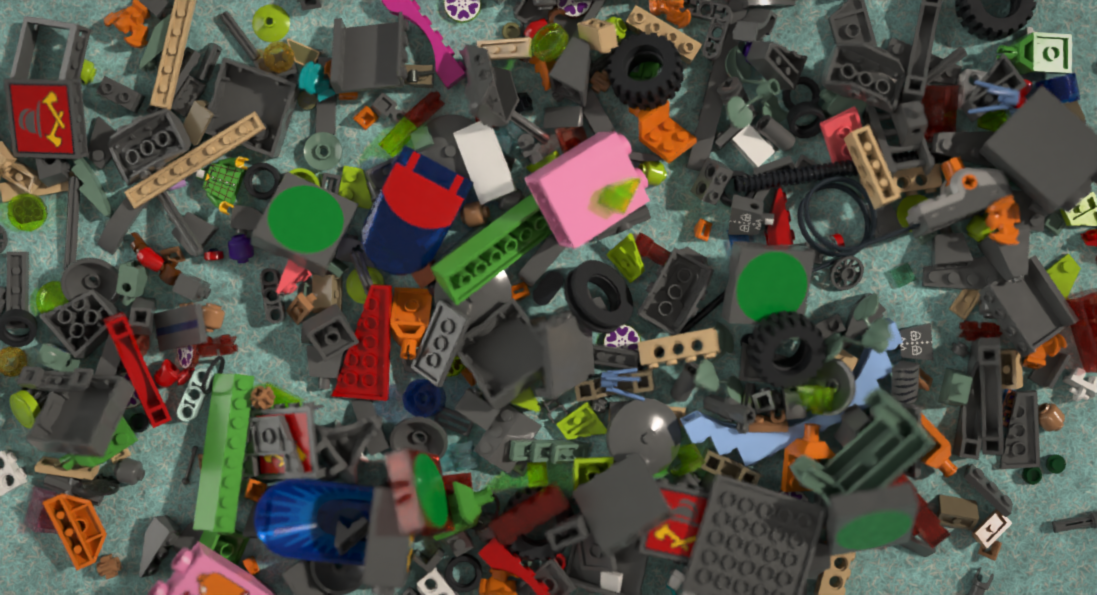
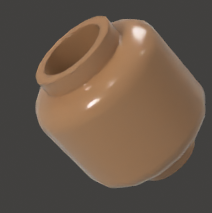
[460,201,490,228]
[202,303,225,332]
[1038,403,1065,432]

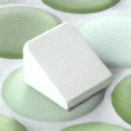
[601,571,623,593]

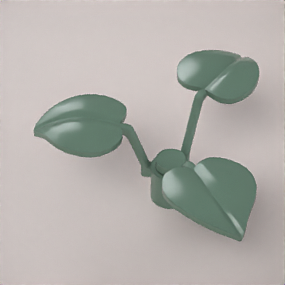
[725,46,788,129]
[822,293,893,363]
[694,321,744,404]

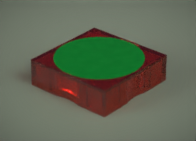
[385,448,455,537]

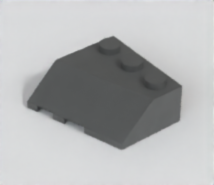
[39,290,120,359]

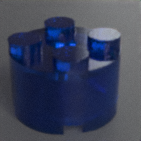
[1035,73,1080,103]
[403,379,446,418]

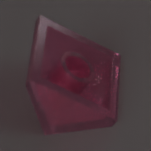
[24,486,60,534]

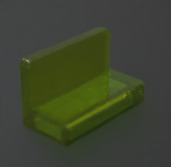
[378,116,418,158]
[265,382,304,407]
[670,443,706,476]

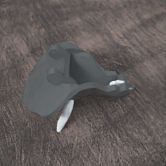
[314,415,383,484]

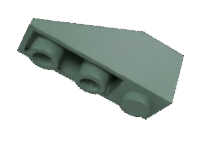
[139,14,189,72]

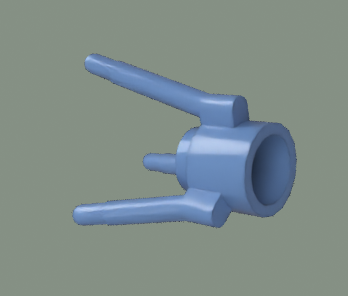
[968,80,1019,114]
[601,368,645,401]

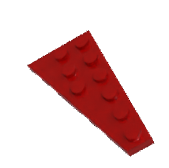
[331,284,392,401]

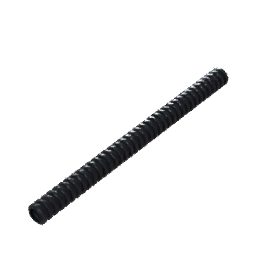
[734,148,952,193]

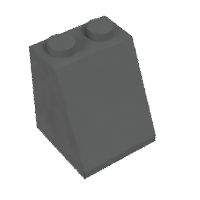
[549,37,591,108]

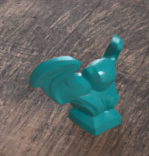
[299,61,336,102]

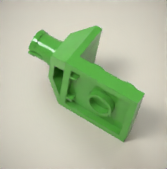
[996,32,1072,76]
[59,416,139,470]
[430,482,494,541]

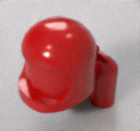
[154,359,195,387]

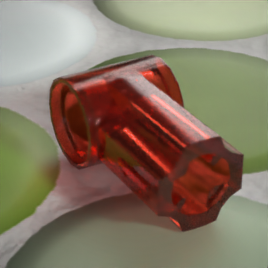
[635,232,671,265]

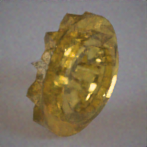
[263,41,294,73]
[0,346,27,377]

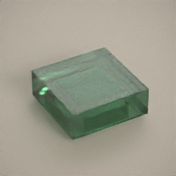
[890,262,916,288]

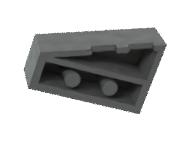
[746,41,808,90]
[961,53,1027,122]

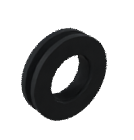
[564,260,633,334]

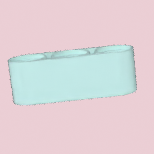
[177,368,214,421]

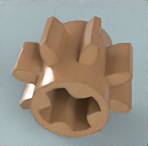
[589,70,611,94]
[250,386,276,410]
[97,554,122,579]

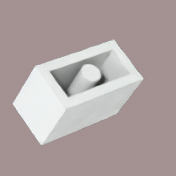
[730,125,775,168]

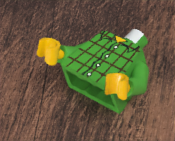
[196,156,249,215]

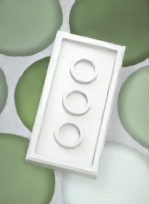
[453,121,517,205]

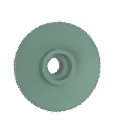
[304,132,342,171]

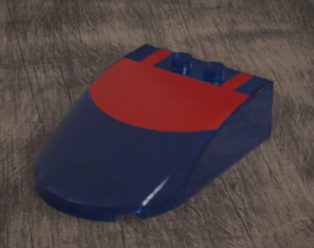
[361,145,474,276]

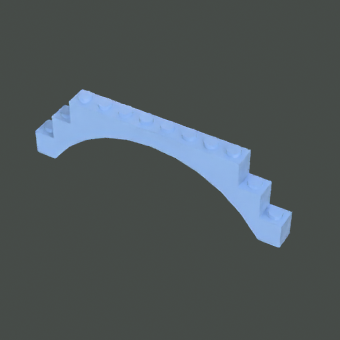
[680,318,903,466]

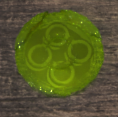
[7,193,48,231]

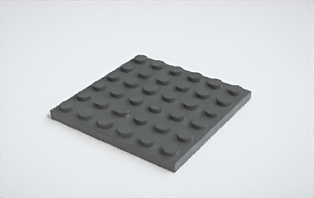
[681,474,828,595]

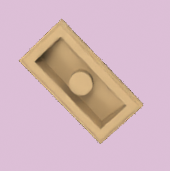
[2,160,42,194]

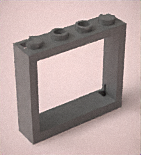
[10,16,91,80]

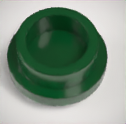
[1046,454,1066,474]
[1022,467,1042,485]

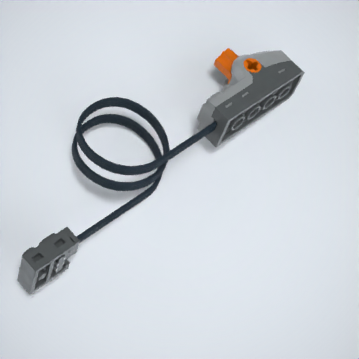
[797,157,1015,273]

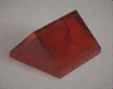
[921,85,959,126]
[554,125,588,155]

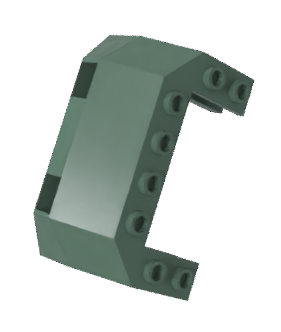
[790,387,935,506]

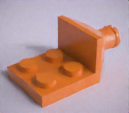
[629,100,697,164]
[390,287,433,360]
[921,413,958,478]
[781,423,835,492]

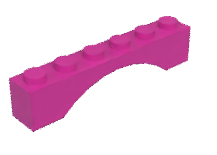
[381,0,466,90]

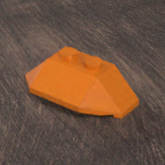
[42,493,107,570]

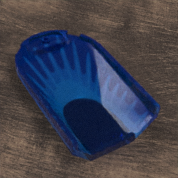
[254,478,376,566]

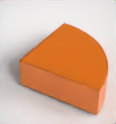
[243,555,260,575]

